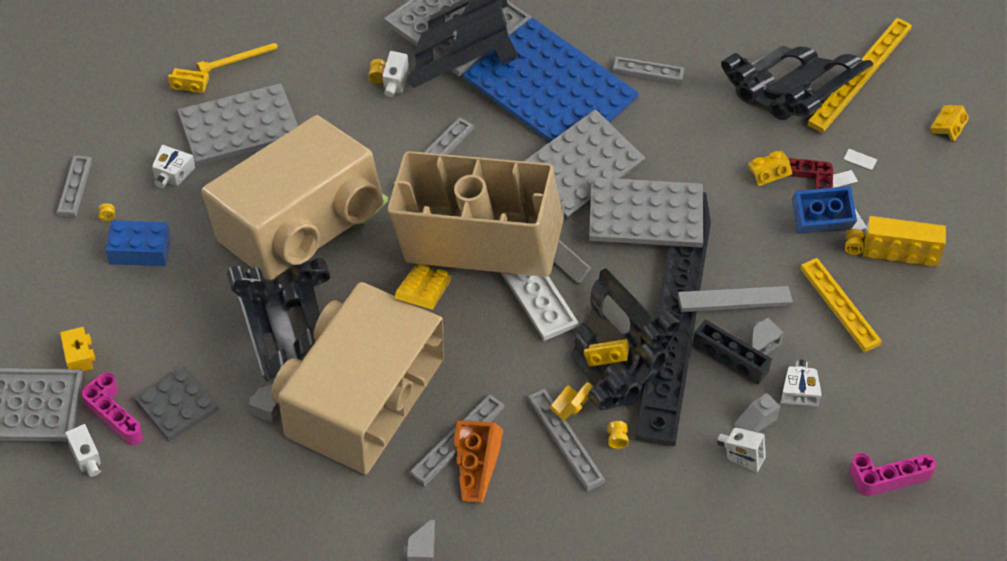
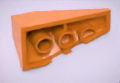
[454,420,503,503]

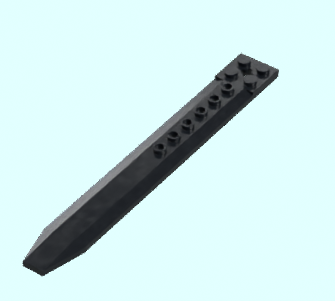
[635,192,711,446]

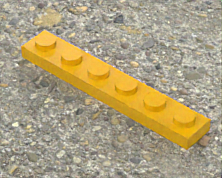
[800,258,882,353]

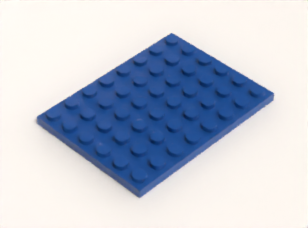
[462,17,639,143]

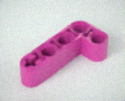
[82,372,143,446]
[849,453,936,496]

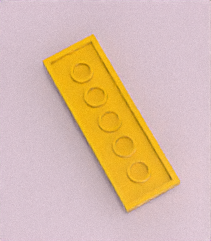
[394,264,452,310]

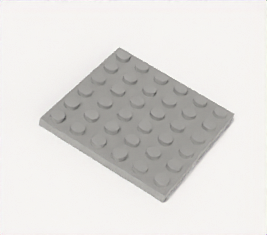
[384,0,531,76]

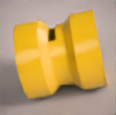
[368,59,386,84]
[845,229,865,255]
[607,421,629,449]

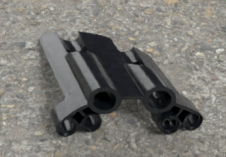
[408,0,519,88]
[721,45,873,120]
[226,258,331,382]
[571,268,680,411]

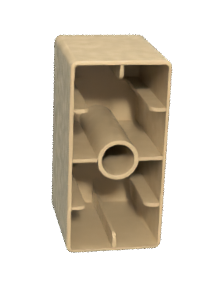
[201,115,384,280]
[388,151,563,277]
[271,282,444,475]

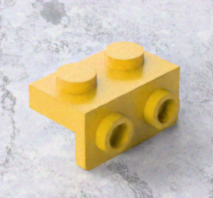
[167,68,209,93]
[930,105,968,141]
[748,151,792,186]
[584,339,629,366]
[550,382,593,421]

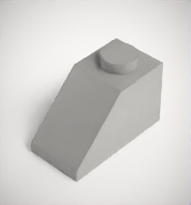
[751,318,784,355]
[248,384,280,423]
[734,393,780,433]
[403,520,435,561]

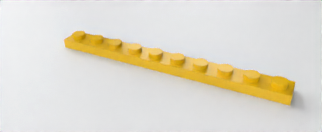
[808,18,912,133]

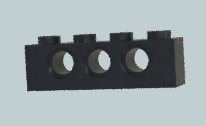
[692,319,772,385]

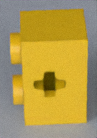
[60,327,96,372]

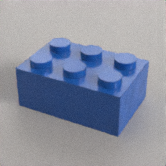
[792,186,857,234]
[106,220,171,266]

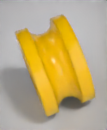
[98,204,115,221]

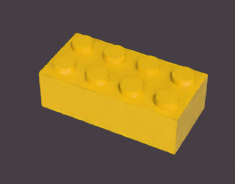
[862,216,946,267]

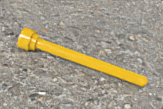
[196,43,278,73]

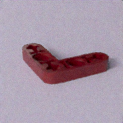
[788,158,833,189]

